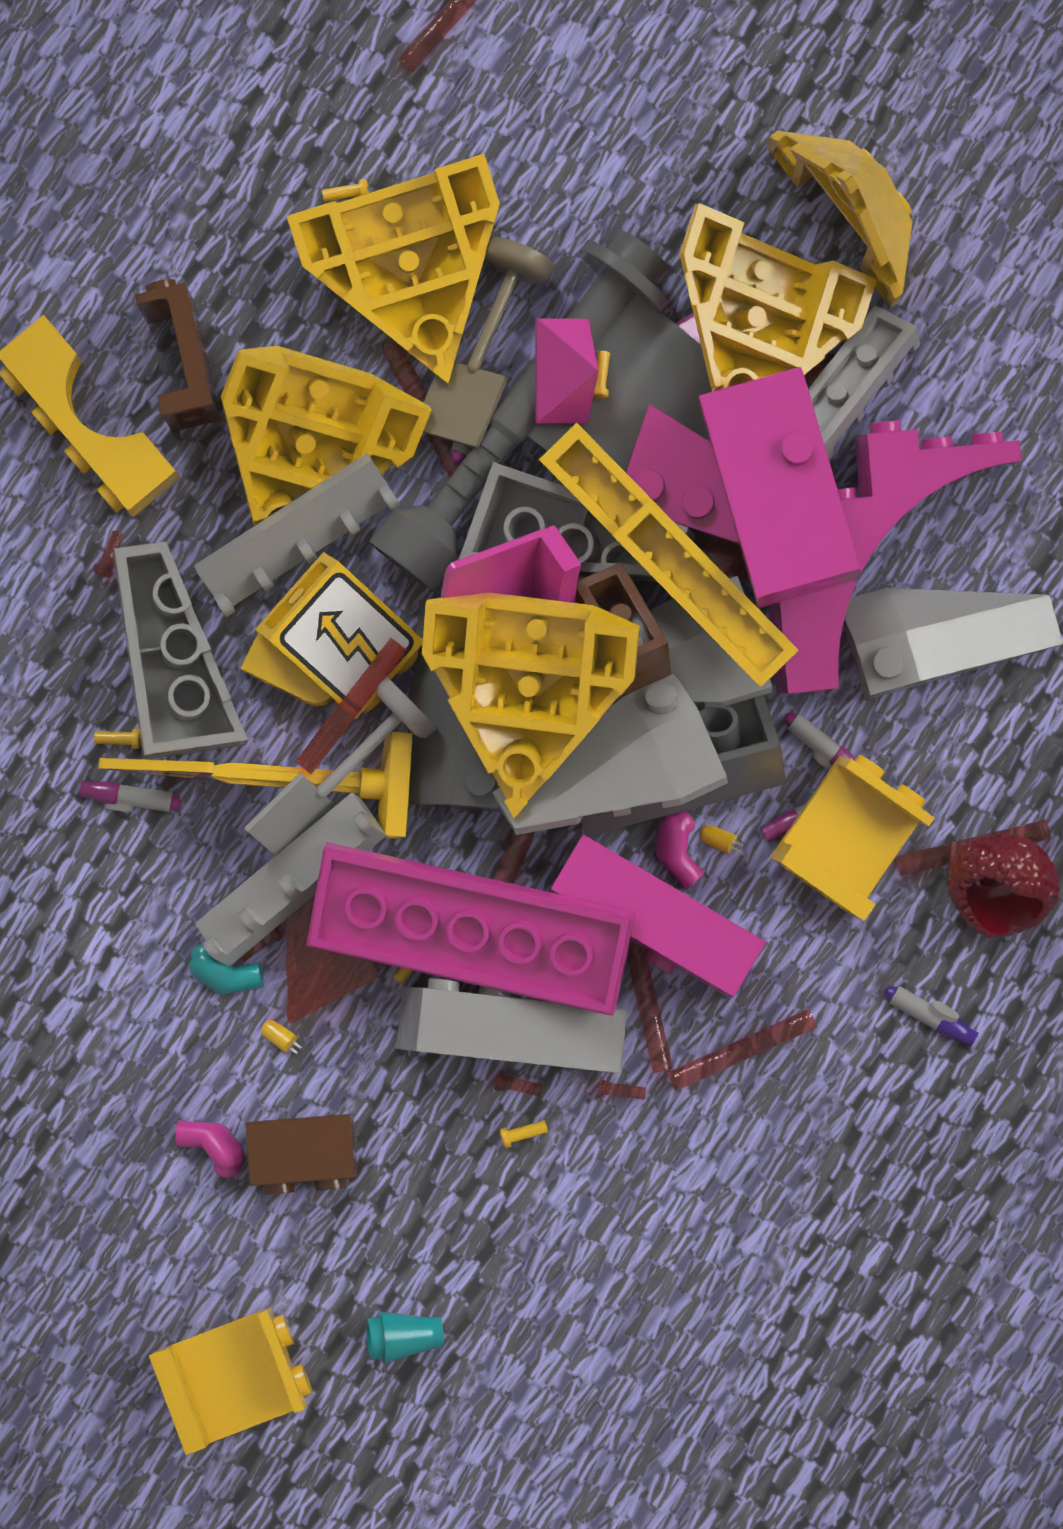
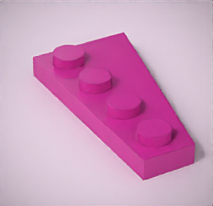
[626,404,739,544]

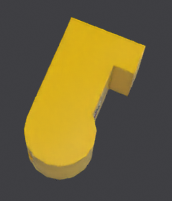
[240,633,334,706]

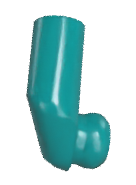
[189,944,264,994]

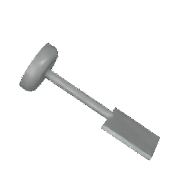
[244,677,438,856]

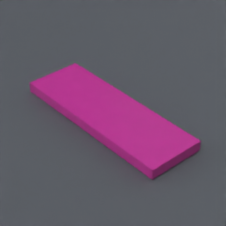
[306,842,636,1016]

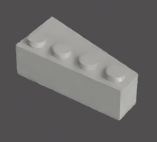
[459,462,696,582]
[113,542,248,760]
[396,978,627,1073]

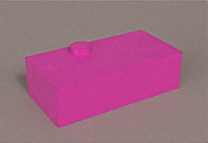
[699,366,861,608]
[551,834,766,998]

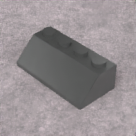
[408,599,502,812]
[581,695,786,836]

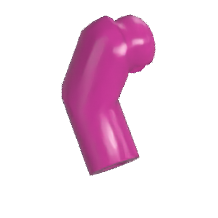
[656,811,705,890]
[175,1121,245,1178]

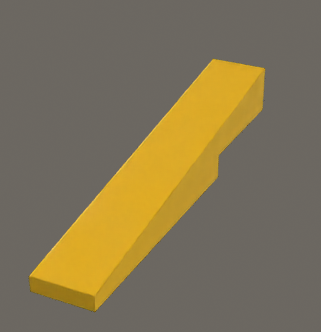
[539,422,799,687]

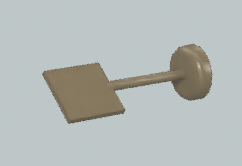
[423,237,555,449]

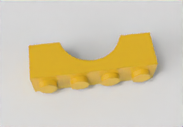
[0,315,180,517]

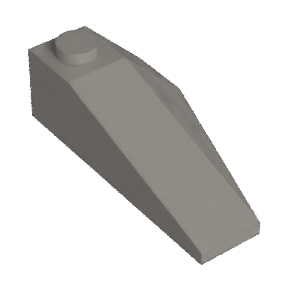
[610,576,773,707]
[843,588,1063,701]
[493,673,728,835]

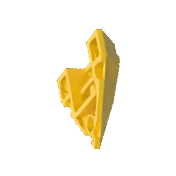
[767,131,913,308]
[286,154,500,384]
[679,203,877,392]
[221,346,432,526]
[422,592,640,819]

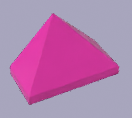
[535,318,598,423]

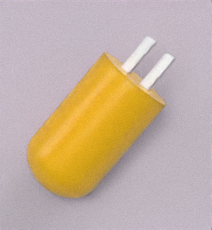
[700,825,744,854]
[261,1020,302,1054]

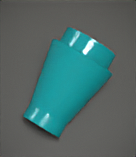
[366,1311,444,1364]

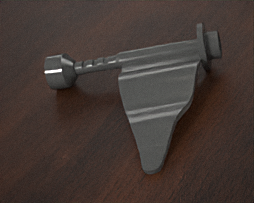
[368,231,712,592]

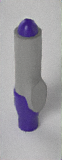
[884,986,979,1047]

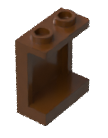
[135,279,222,432]

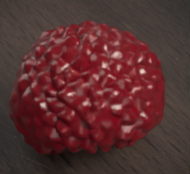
[947,833,1061,938]

